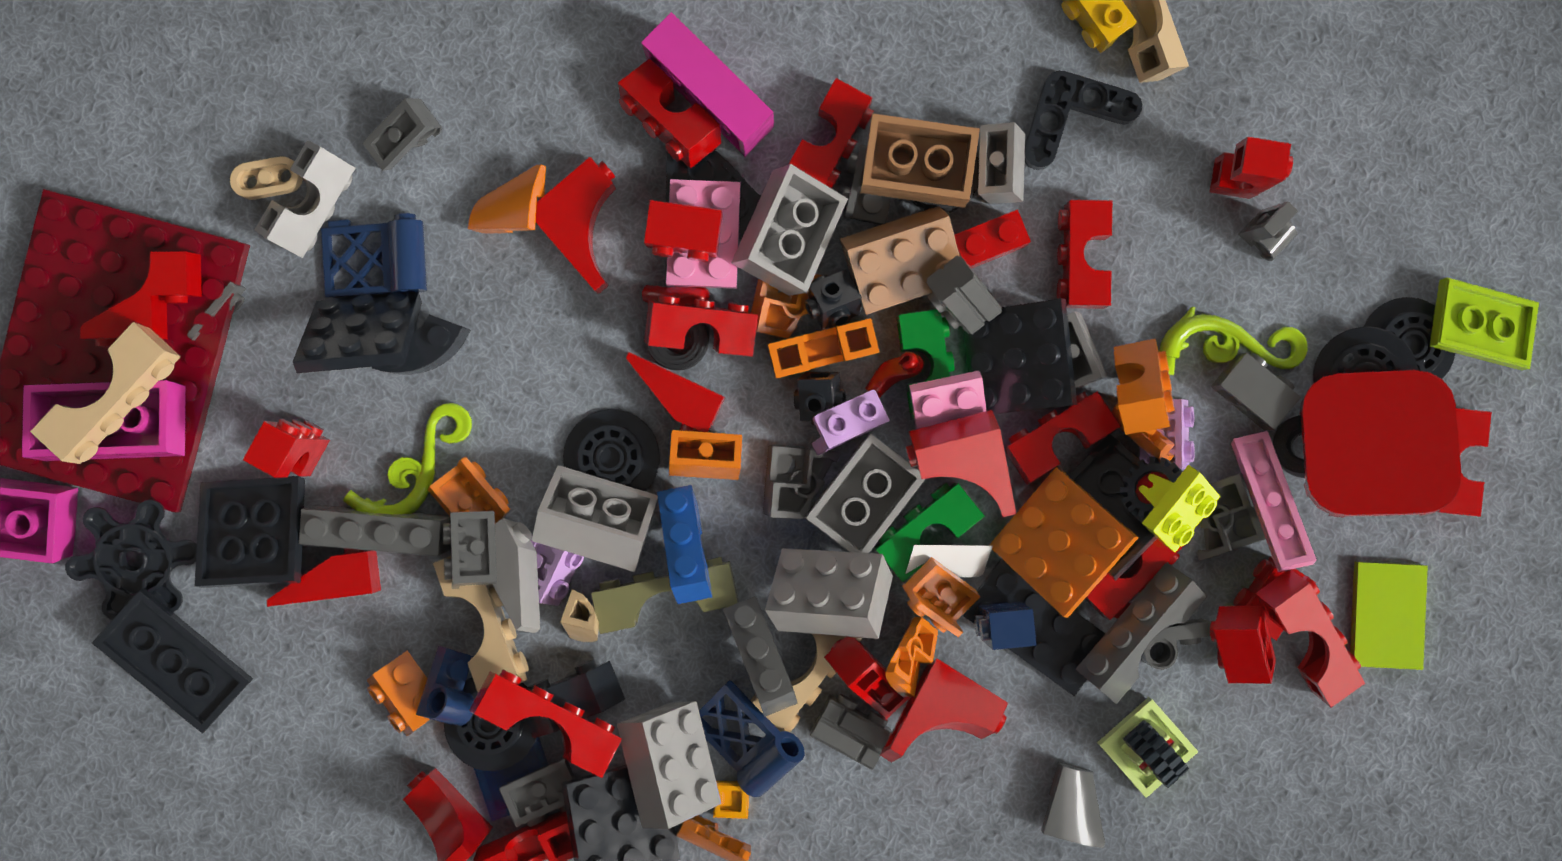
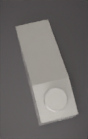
[493,518,540,633]

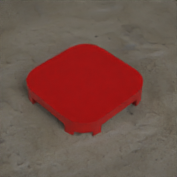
[1299,370,1462,518]

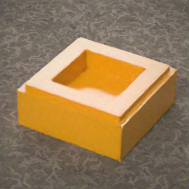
[713,781,749,819]

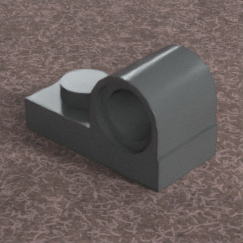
[362,98,442,171]
[1238,201,1298,261]
[1141,618,1211,670]

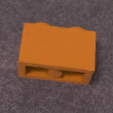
[669,430,742,480]

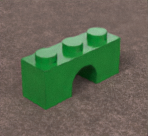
[896,309,955,420]
[874,482,985,582]

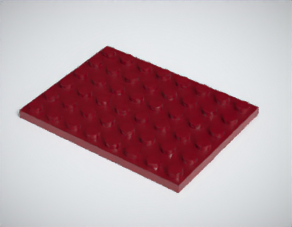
[0,189,250,513]

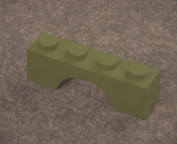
[591,557,739,634]

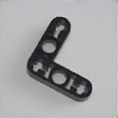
[1025,70,1143,170]

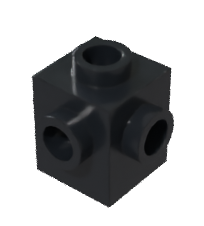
[805,269,862,330]
[794,372,846,425]

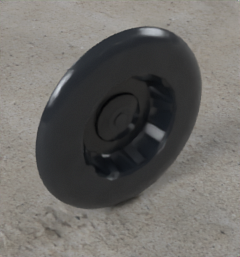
[1360,297,1456,379]
[1313,327,1418,383]
[563,409,660,492]
[444,677,537,771]

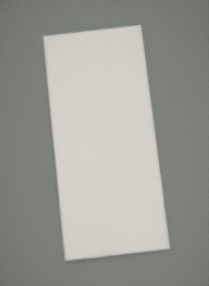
[906,545,992,577]

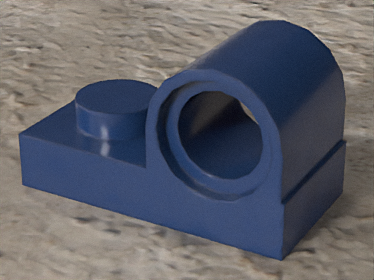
[416,646,474,726]

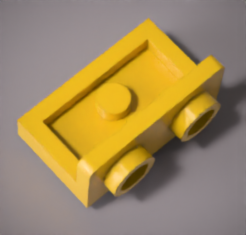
[1061,0,1136,53]

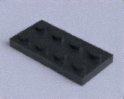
[962,558,1106,697]
[92,588,253,734]

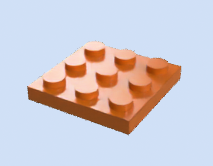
[989,467,1138,618]

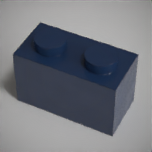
[974,602,1036,650]

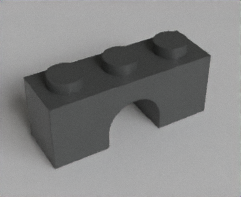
[723,596,798,717]

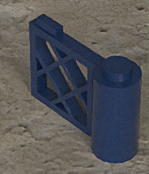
[321,213,427,298]
[699,680,805,797]

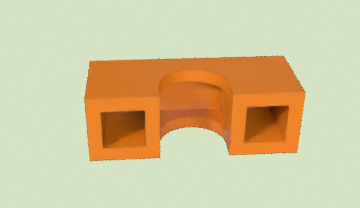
[767,318,880,379]
[1114,338,1175,435]

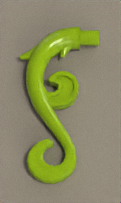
[1159,307,1308,376]
[343,403,472,514]

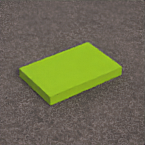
[1430,277,1539,371]
[1350,561,1428,670]

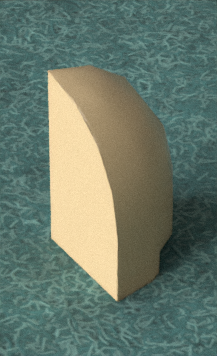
[560,589,599,642]

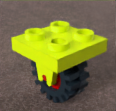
[1120,457,1220,553]

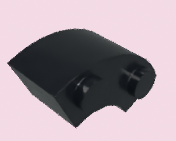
[372,314,471,375]
[525,659,625,738]

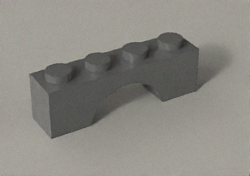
[299,505,451,556]
[1076,562,1207,704]

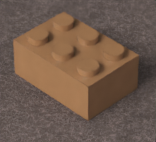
[860,113,980,208]
[840,206,959,315]

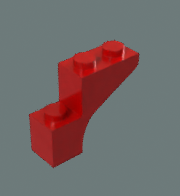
[80,251,202,346]

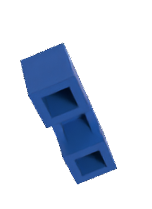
[657,485,713,604]

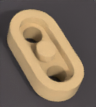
[230,156,303,200]

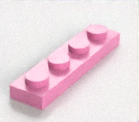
[1231,431,1316,572]

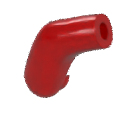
[642,285,710,305]
[865,352,924,399]

